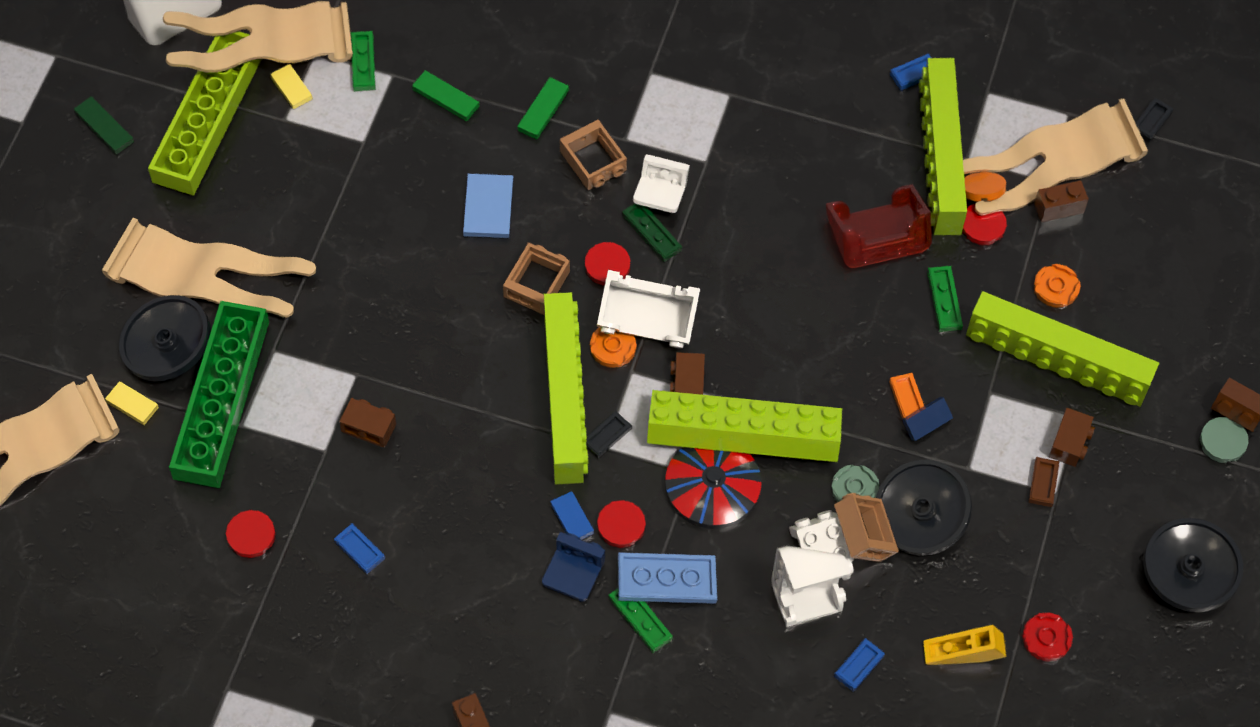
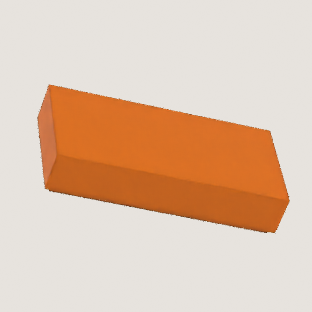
[889,373,924,419]

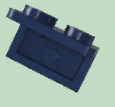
[542,532,605,601]

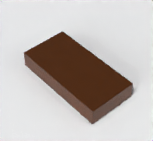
[1028,457,1060,507]

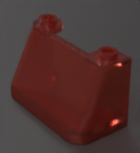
[826,184,932,268]

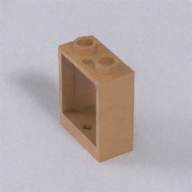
[560,120,627,190]
[503,243,570,315]
[834,493,899,562]

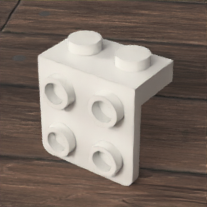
[633,154,690,213]
[789,510,854,562]

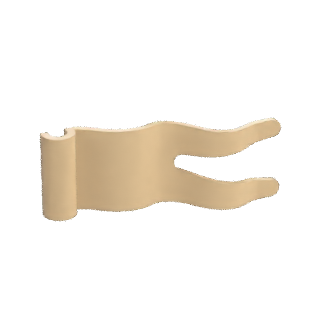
[162,1,353,72]
[963,99,1148,215]
[102,218,316,317]
[0,374,119,506]

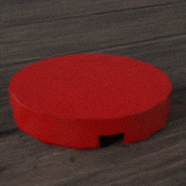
[962,204,1007,245]
[585,242,630,285]
[597,500,646,548]
[226,510,276,558]
[1022,612,1073,661]

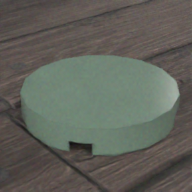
[1200,417,1249,463]
[831,465,879,503]

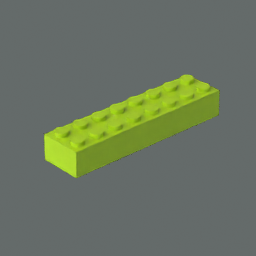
[148,31,261,195]
[919,58,967,235]
[966,291,1159,407]
[544,292,588,484]
[647,390,842,462]

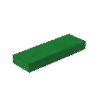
[351,31,376,92]
[412,70,480,122]
[518,77,569,139]
[927,266,963,332]
[609,589,673,653]

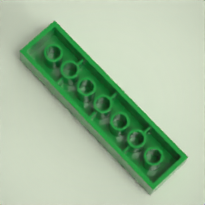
[169,301,269,488]

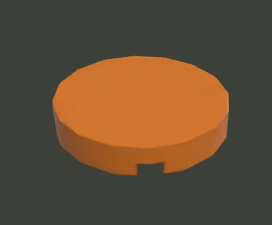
[964,172,1006,202]
[1033,264,1081,308]
[590,328,637,368]

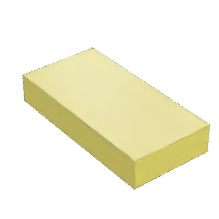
[271,64,313,109]
[105,381,159,425]

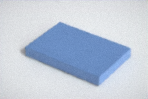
[463,174,513,238]

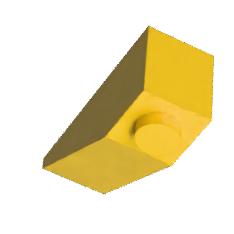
[923,625,1006,665]

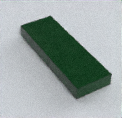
[74,96,134,155]
[622,203,682,262]

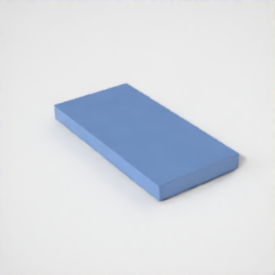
[618,553,717,603]

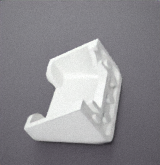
[123,0,222,45]
[597,270,700,349]
[772,546,853,627]

